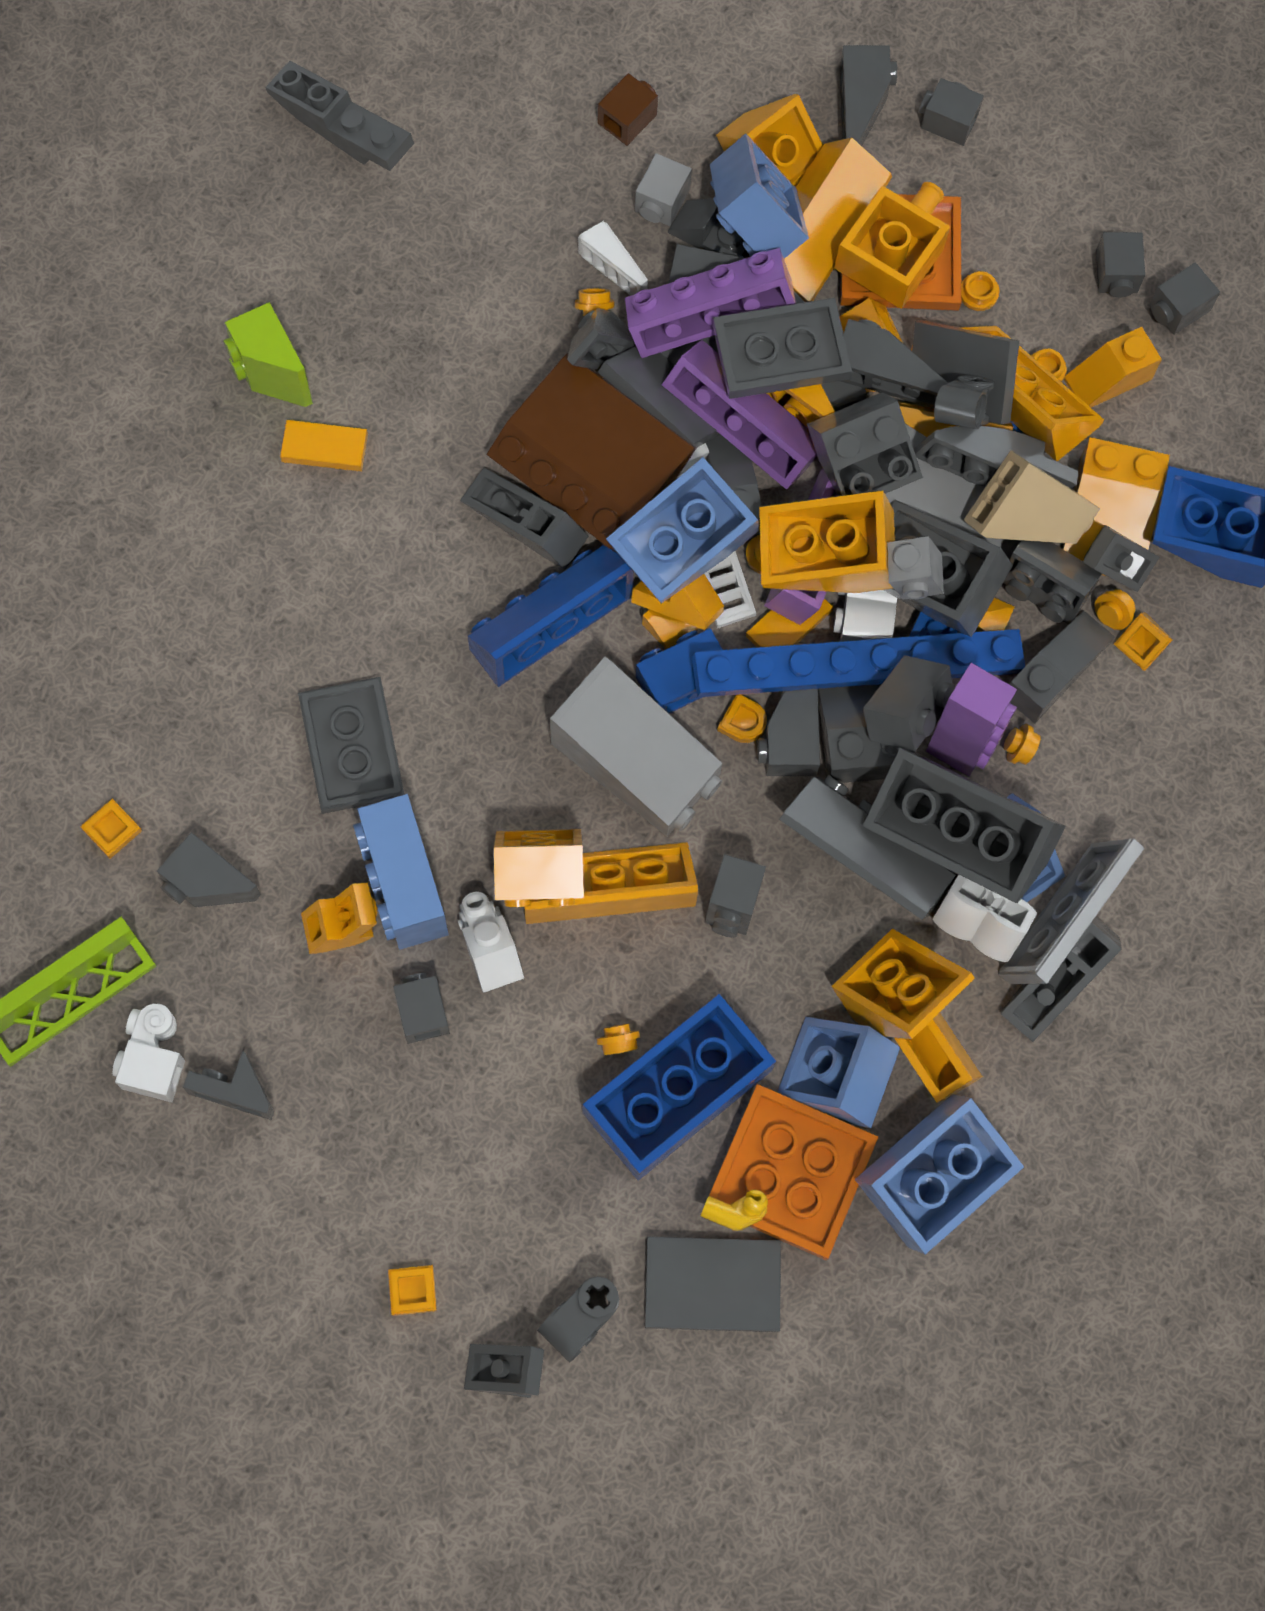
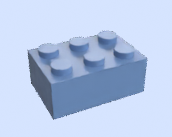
[710,133,809,258]
[353,794,449,950]
[855,1094,1024,1255]

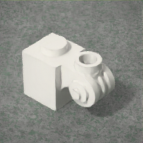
[457,892,524,993]
[112,1004,185,1102]

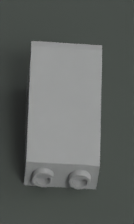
[550,656,723,837]

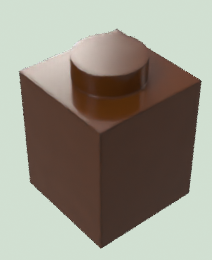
[598,73,658,146]

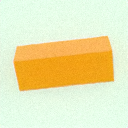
[784,138,892,302]
[961,326,1104,462]
[524,842,698,924]

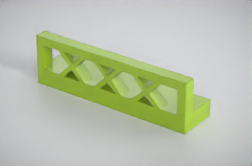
[0,916,157,1067]

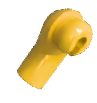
[700,1190,768,1231]

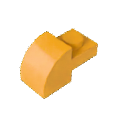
[301,883,377,954]

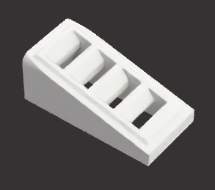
[578,221,648,296]
[704,551,756,628]

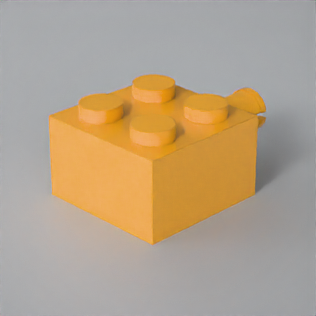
[834,182,951,309]

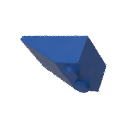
[1152,466,1265,588]

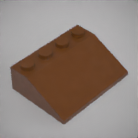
[486,353,697,551]

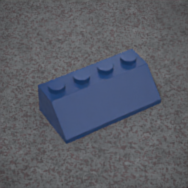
[468,545,634,687]

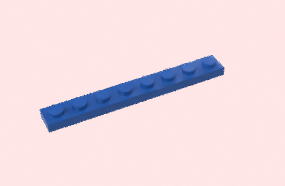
[692,629,1025,698]

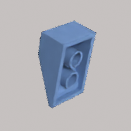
[606,457,759,603]

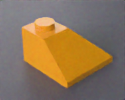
[716,94,823,188]

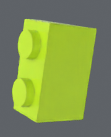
[223,302,313,407]

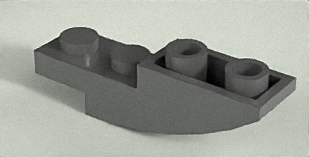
[265,61,414,171]
[914,426,1078,489]

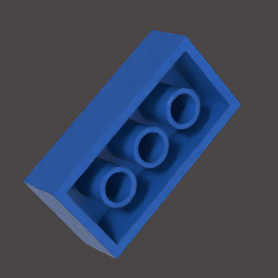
[582,994,776,1181]

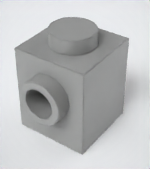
[635,153,692,227]
[887,536,944,600]

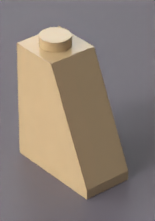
[964,450,1100,544]

